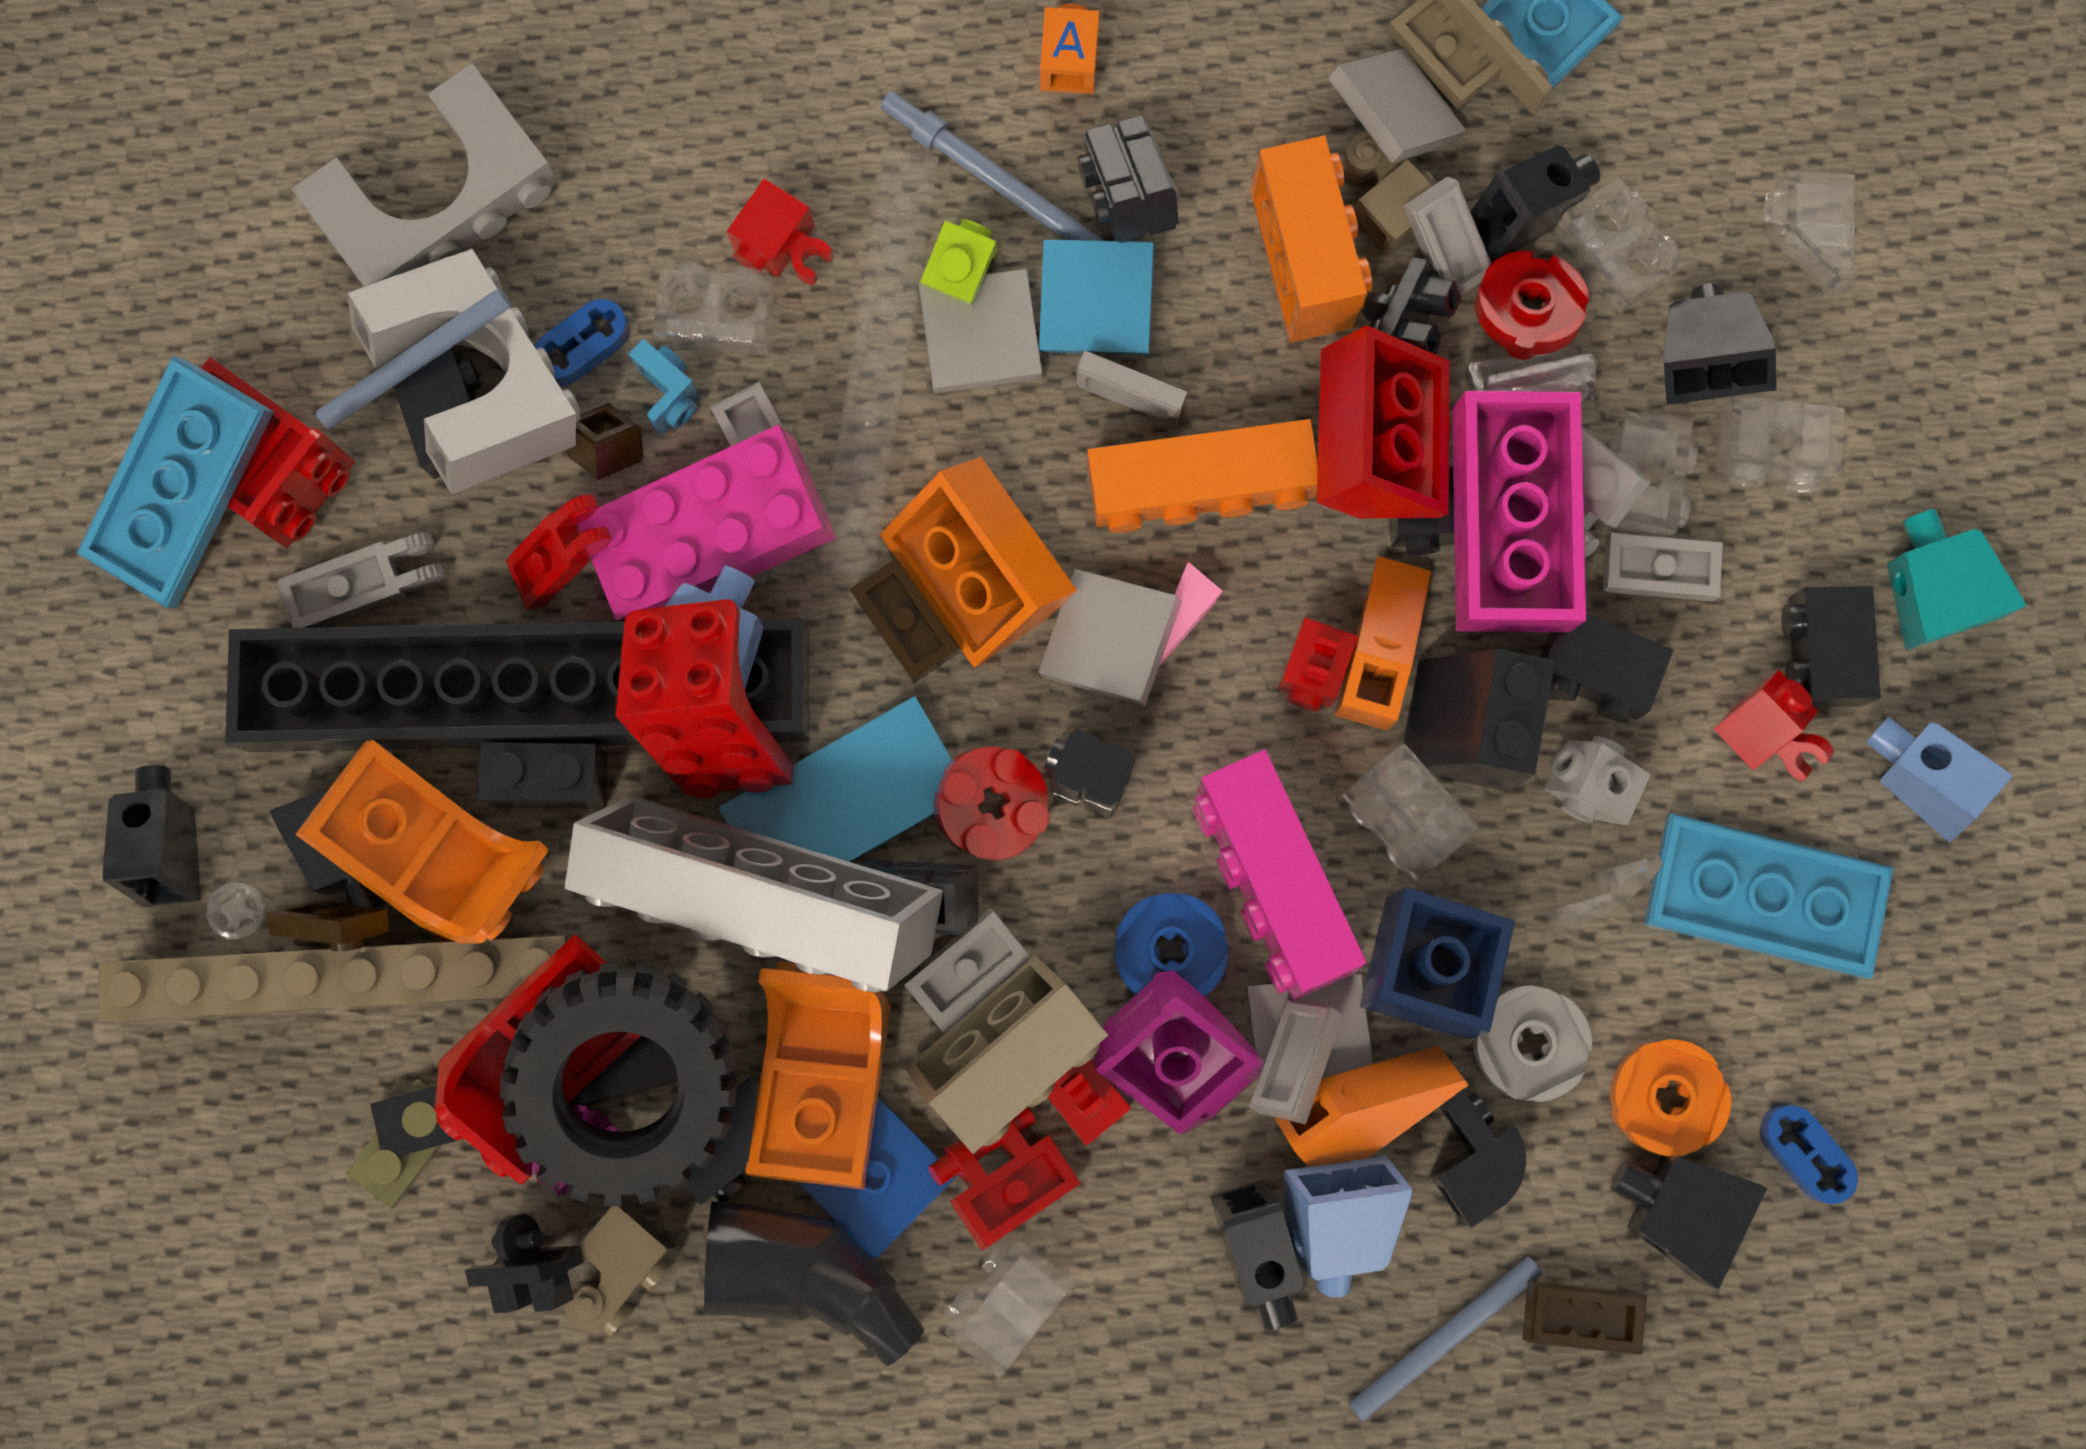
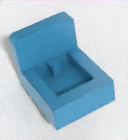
[628,338,700,435]

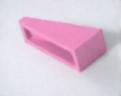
[1159,562,1223,666]

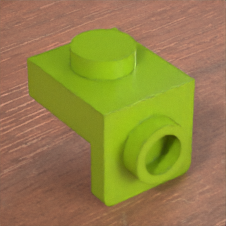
[920,219,1000,306]

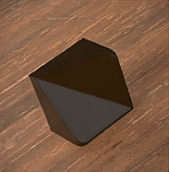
[566,403,643,480]

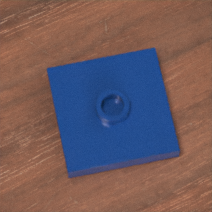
[797,1096,957,1259]

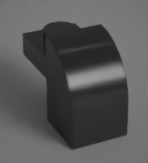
[1430,1090,1526,1228]

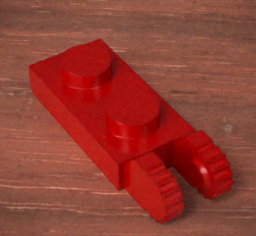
[505,494,612,610]

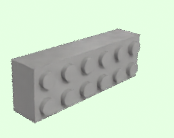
[564,795,943,992]

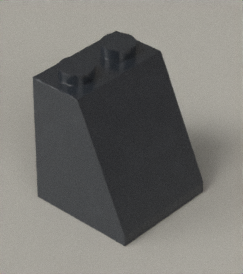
[1398,649,1555,792]

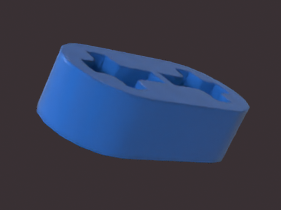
[534,299,630,386]
[1760,1105,1858,1204]

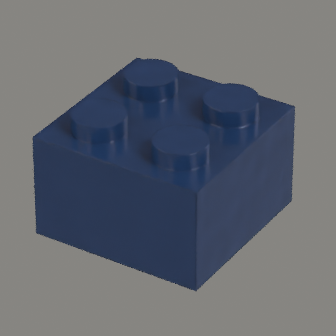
[1360,887,1515,1040]

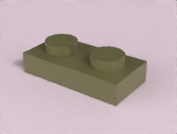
[345,1079,442,1208]

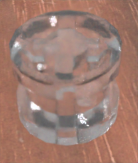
[207,882,277,942]

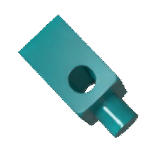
[1887,509,2027,651]

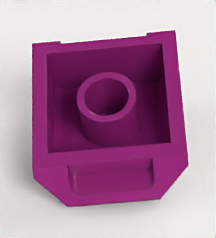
[1095,971,1265,1135]

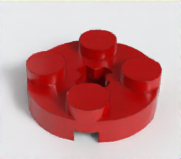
[1474,251,1589,360]
[933,746,1050,860]

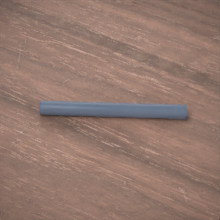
[316,288,512,430]
[1348,1256,1543,1423]

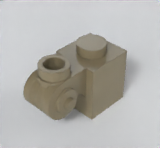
[1342,132,1438,258]
[565,1201,676,1338]

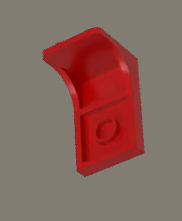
[201,357,355,549]
[616,599,794,798]
[434,934,641,1184]

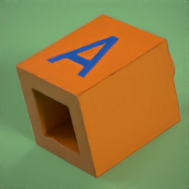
[1040,3,1099,94]

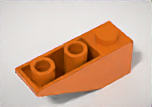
[1333,556,1431,731]
[1274,1045,1468,1167]

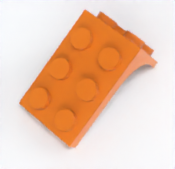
[295,740,548,944]
[745,961,891,1189]

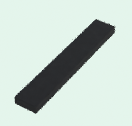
[370,1036,678,1156]

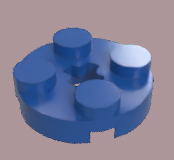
[1113,893,1228,997]

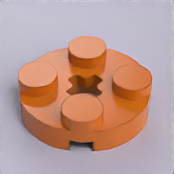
[1610,1039,1731,1157]

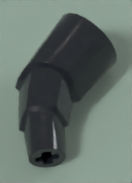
[704,1201,925,1366]

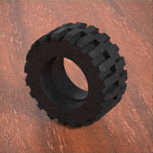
[500,962,737,1206]

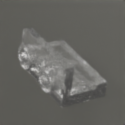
[1466,341,1597,403]
[1342,744,1478,881]

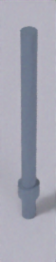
[880,91,1155,281]

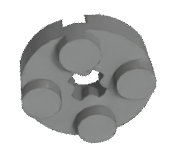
[1473,985,1592,1102]

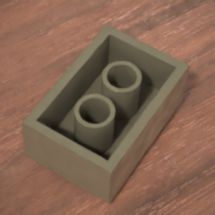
[905,955,1108,1154]

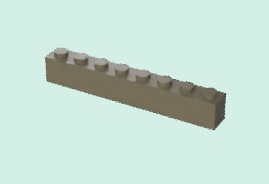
[99,935,571,1023]

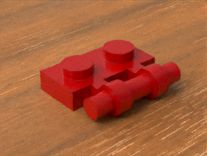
[928,1107,1081,1251]

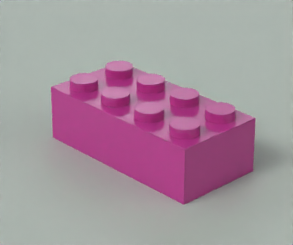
[1452,391,1586,632]
[577,424,837,622]
[1192,749,1367,1001]

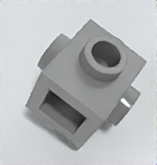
[1544,736,1651,825]

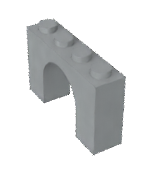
[292,63,558,286]
[347,249,581,494]

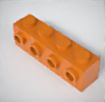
[1086,419,1318,533]

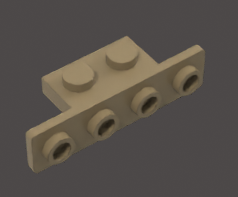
[1387,0,1552,115]

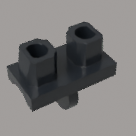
[1361,257,1461,355]
[465,1214,584,1314]

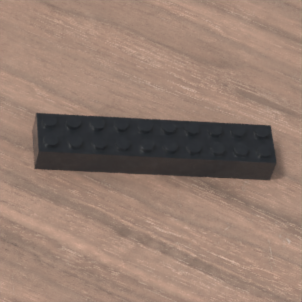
[225,618,810,752]

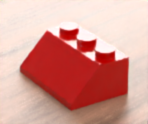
[1317,325,1450,519]

